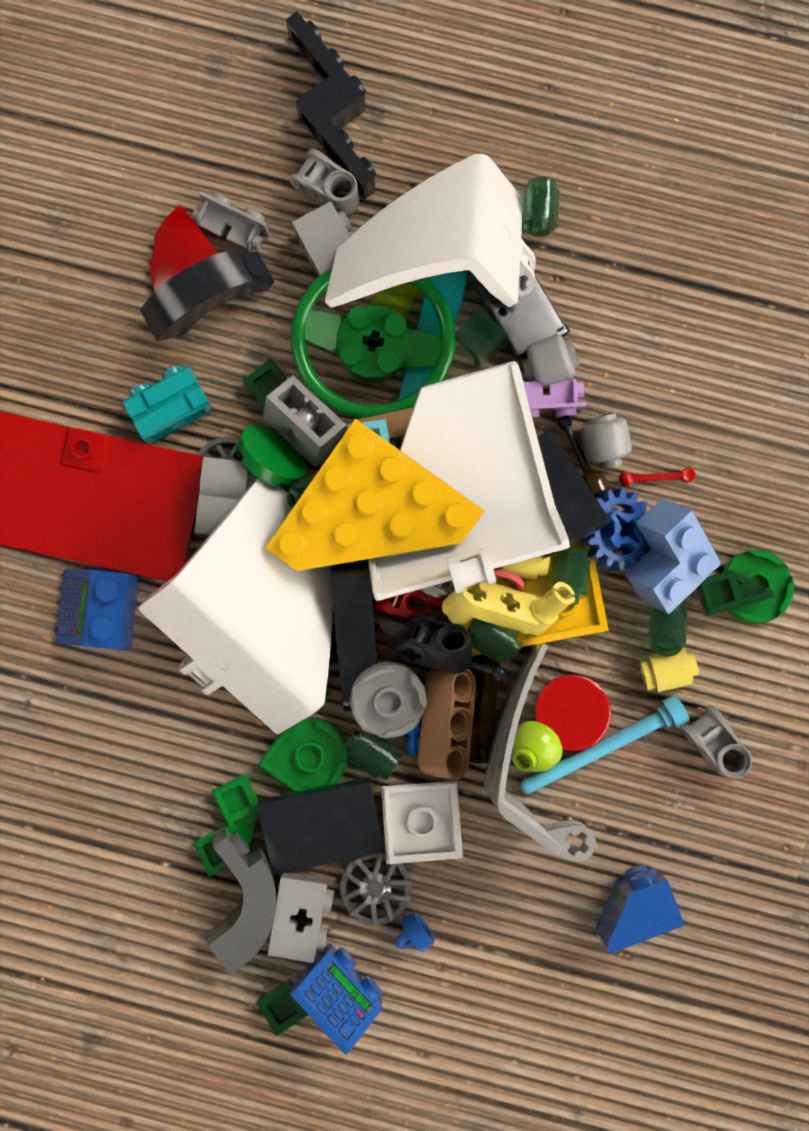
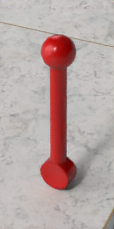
[618,467,696,487]

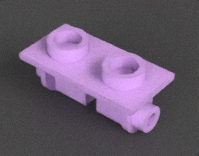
[523,379,587,419]

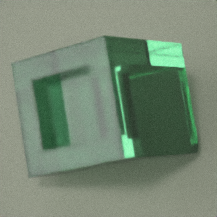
[455,308,507,370]

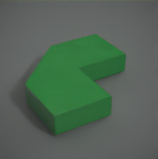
[193,773,259,877]

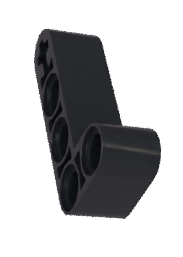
[331,559,378,712]

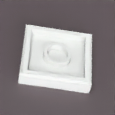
[381,781,463,864]

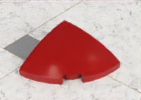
[149,205,218,291]

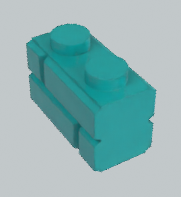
[123,365,214,445]

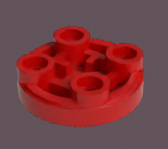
[534,675,611,751]

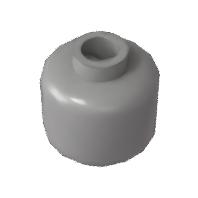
[522,334,580,389]
[580,412,632,469]

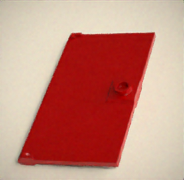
[0,412,205,582]

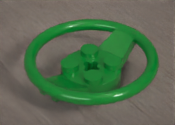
[291,267,456,419]

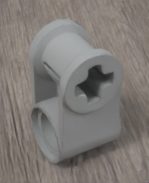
[289,148,360,216]
[681,705,752,778]

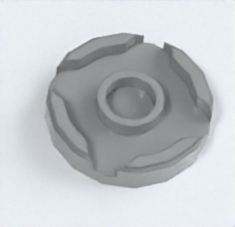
[349,661,427,739]

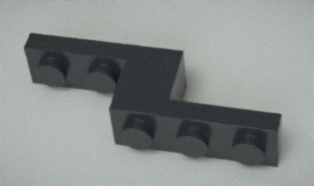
[285,11,376,200]

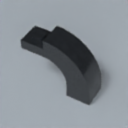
[140,249,275,341]

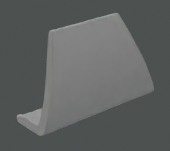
[484,643,596,862]

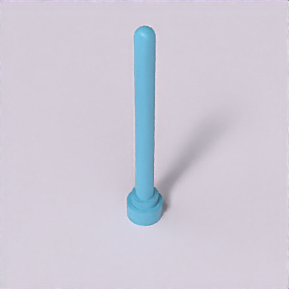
[520,694,690,794]

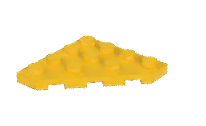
[265,419,485,571]

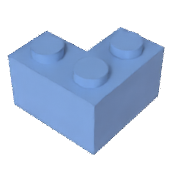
[625,498,721,615]

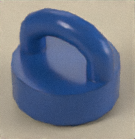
[395,912,435,952]

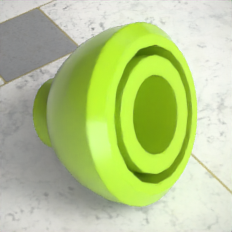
[512,721,562,772]

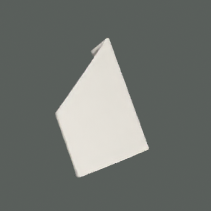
[325,154,536,308]
[368,361,570,601]
[139,478,333,734]

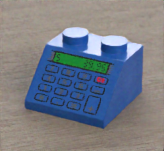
[55,569,140,651]
[595,865,685,954]
[290,943,382,1055]

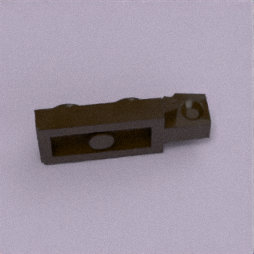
[468,657,501,764]

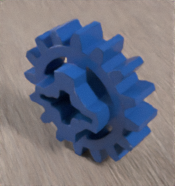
[579,488,651,571]

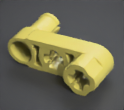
[442,581,575,635]

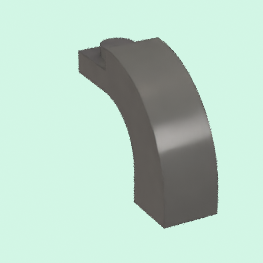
[208,827,276,975]

